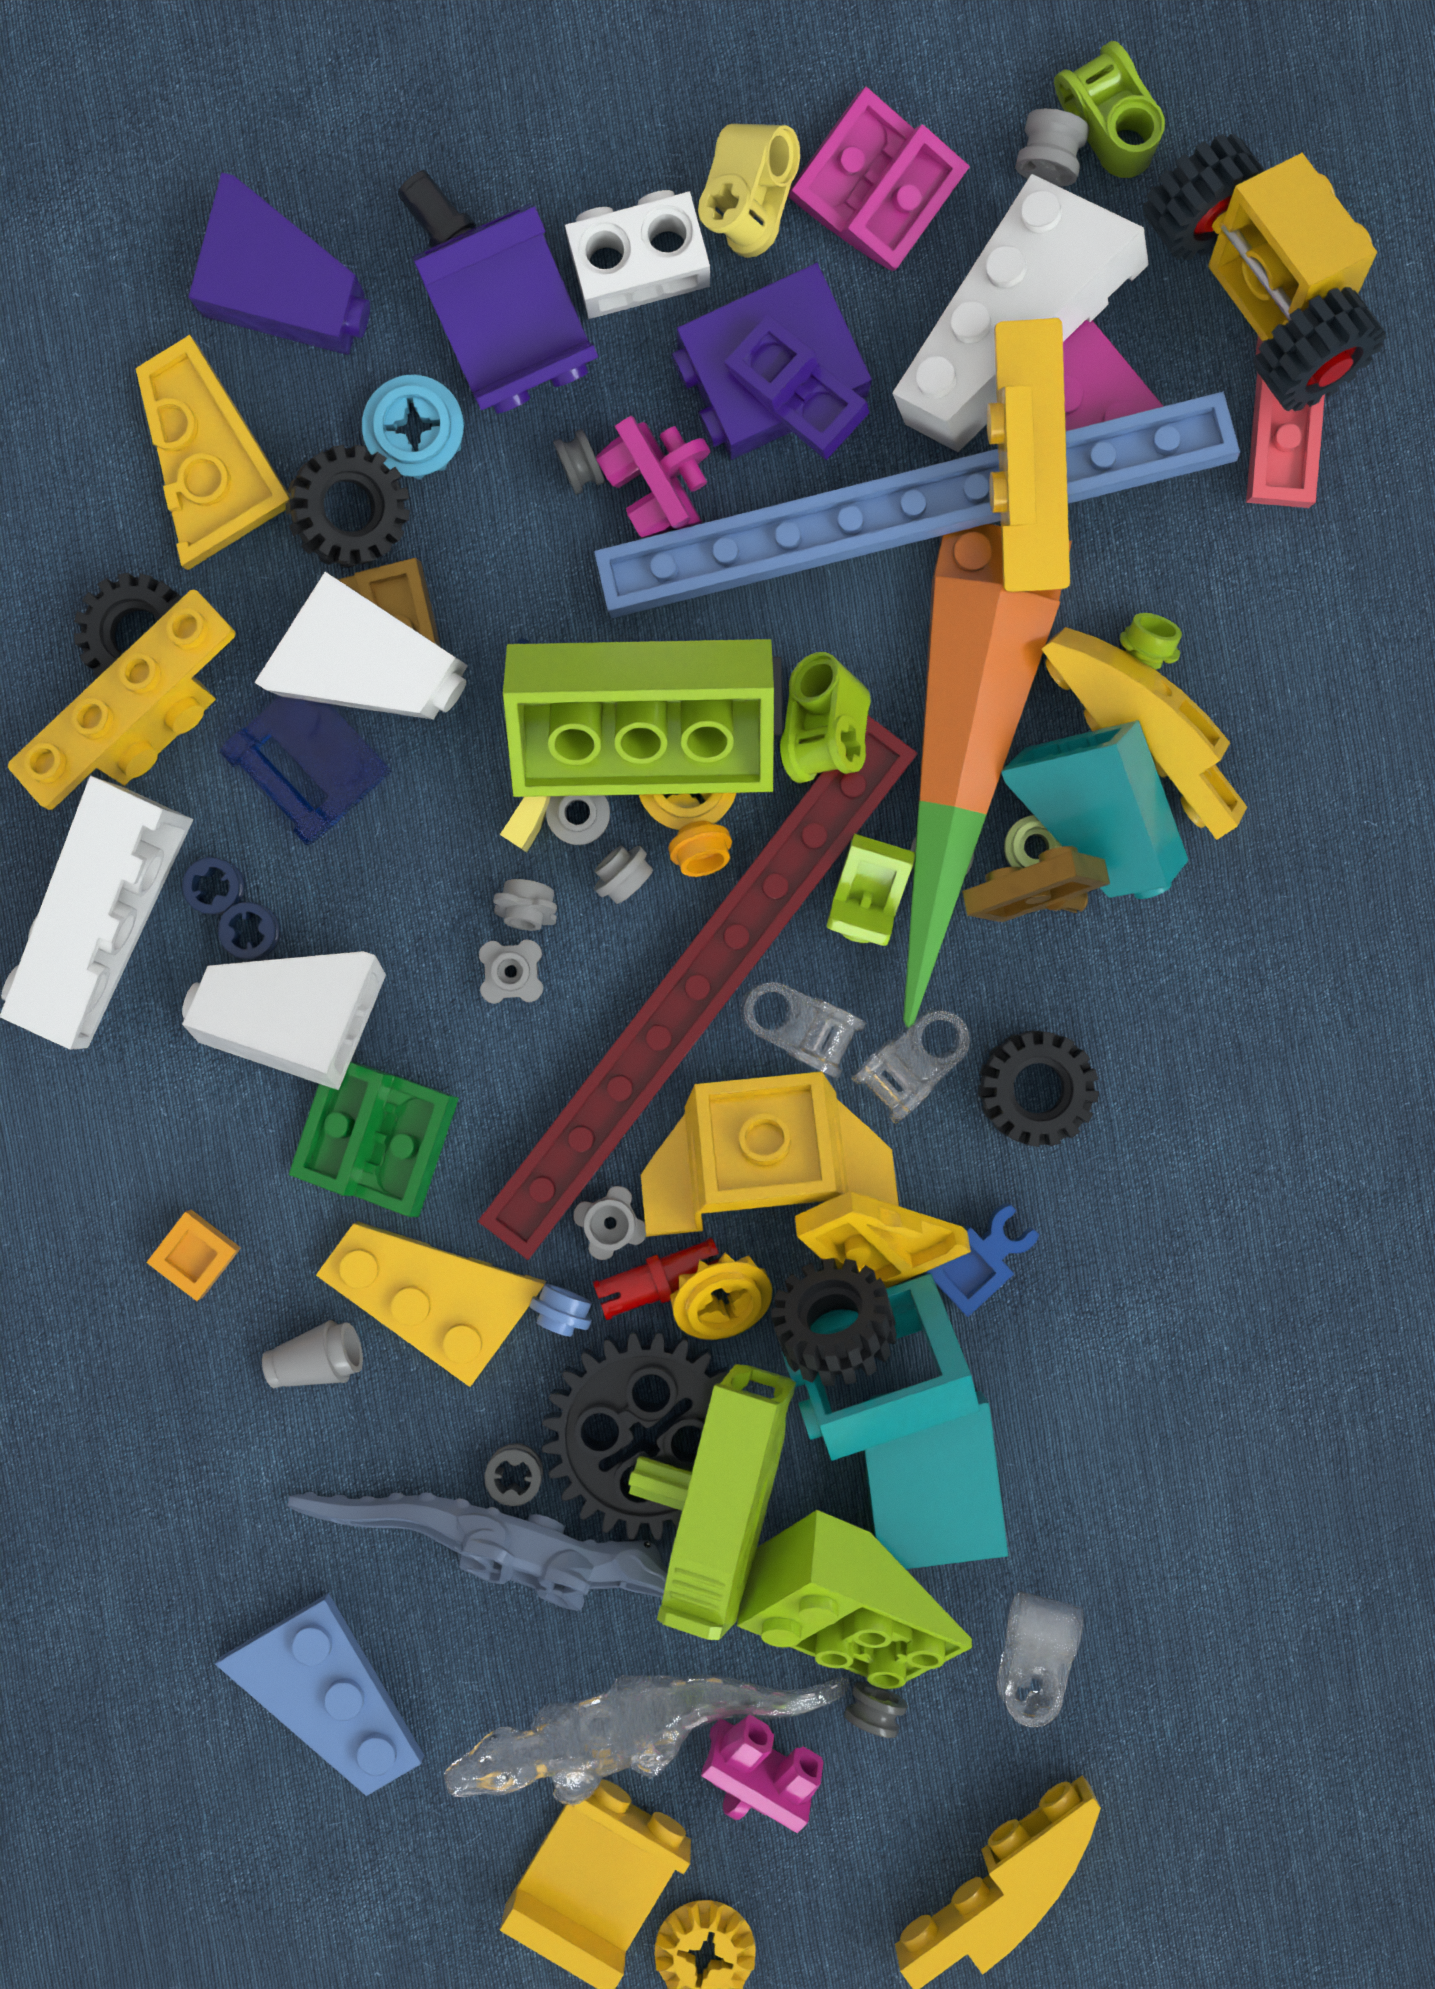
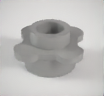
[493,879,557,931]
[479,939,544,1004]
[573,1186,646,1260]

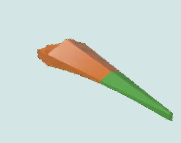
[903,524,1072,1028]

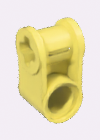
[698,124,800,258]

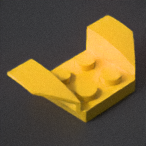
[641,1071,899,1237]

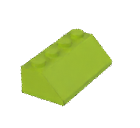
[503,639,774,797]

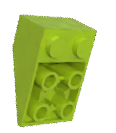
[737,1510,972,1689]

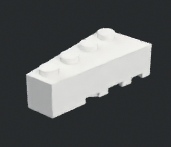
[892,174,1149,452]
[0,776,193,1050]

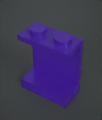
[412,203,599,414]

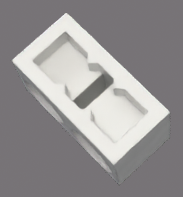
[565,190,710,319]

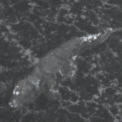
[444,1674,849,1806]

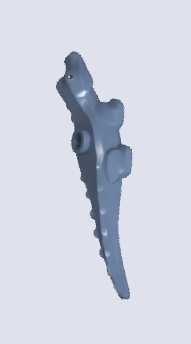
[287,1492,668,1611]

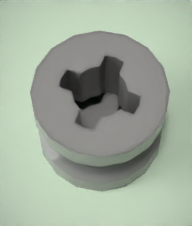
[1015,108,1090,186]

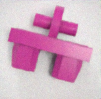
[596,416,711,538]
[701,1714,824,1833]

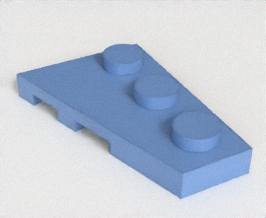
[215,1593,424,1796]

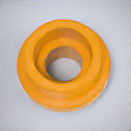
[668,820,732,877]

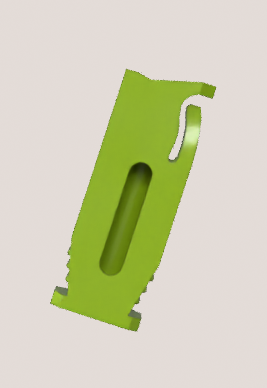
[628,1364,796,1640]

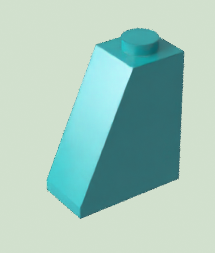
[1001,720,1188,899]

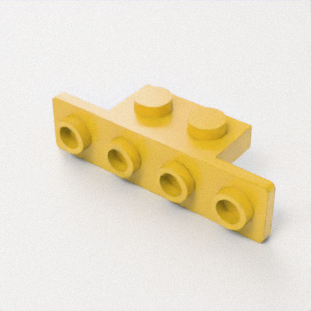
[987,318,1070,592]
[8,590,236,810]

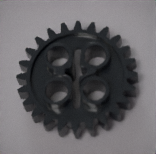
[542,1329,730,1540]

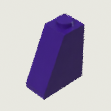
[188,172,370,355]

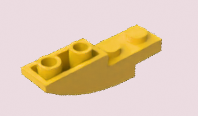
[1041,627,1247,840]
[895,1775,1101,1989]

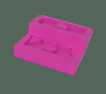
[787,87,970,271]

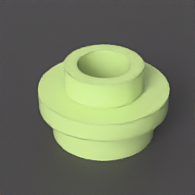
[1004,815,1062,868]

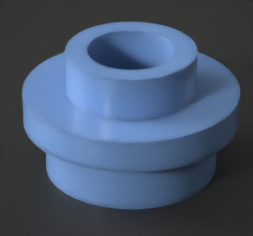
[529,1284,592,1337]

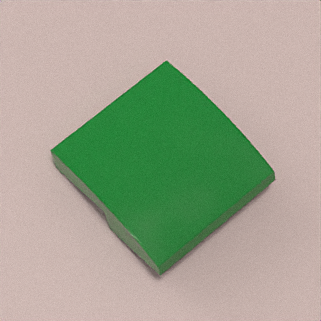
[288,1061,459,1217]

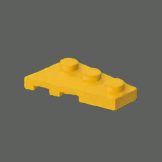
[135,335,290,570]
[316,1221,547,1387]

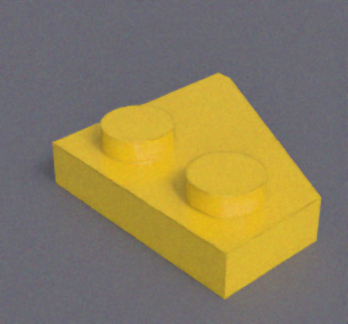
[795,1191,971,1289]

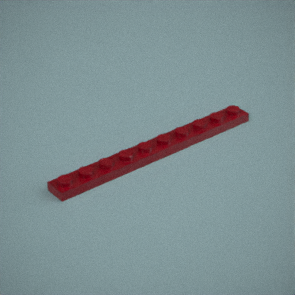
[477,715,918,1260]

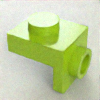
[826,834,915,946]

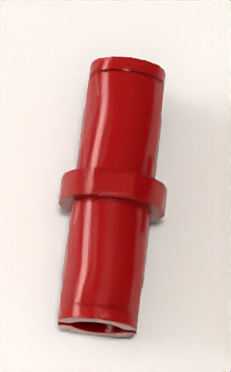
[592,1237,719,1321]

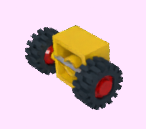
[1143,134,1386,411]

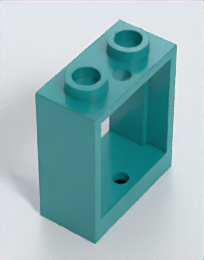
[782,1274,980,1461]

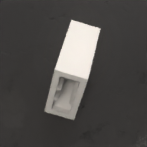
[255,572,468,719]
[182,951,386,1090]

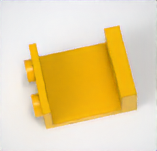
[500,1775,691,1989]

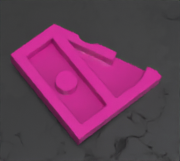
[1063,320,1163,431]

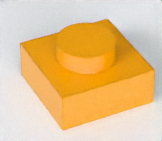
[146,1209,241,1301]

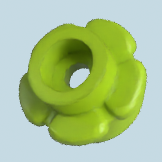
[1120,613,1182,670]

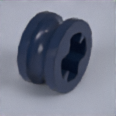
[182,857,246,915]
[218,902,281,959]

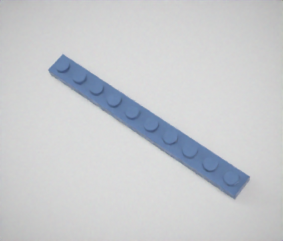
[594,391,1240,619]

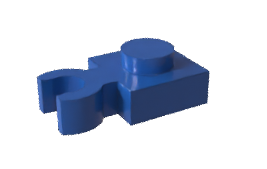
[926,1203,1039,1317]

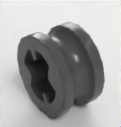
[553,429,605,495]
[484,1443,544,1506]
[844,1682,908,1738]

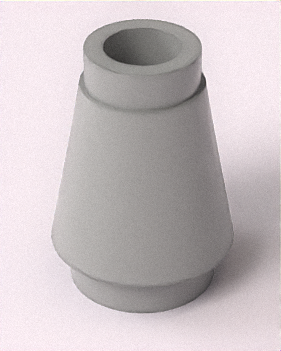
[262,1320,363,1388]

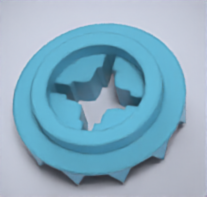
[362,375,465,480]

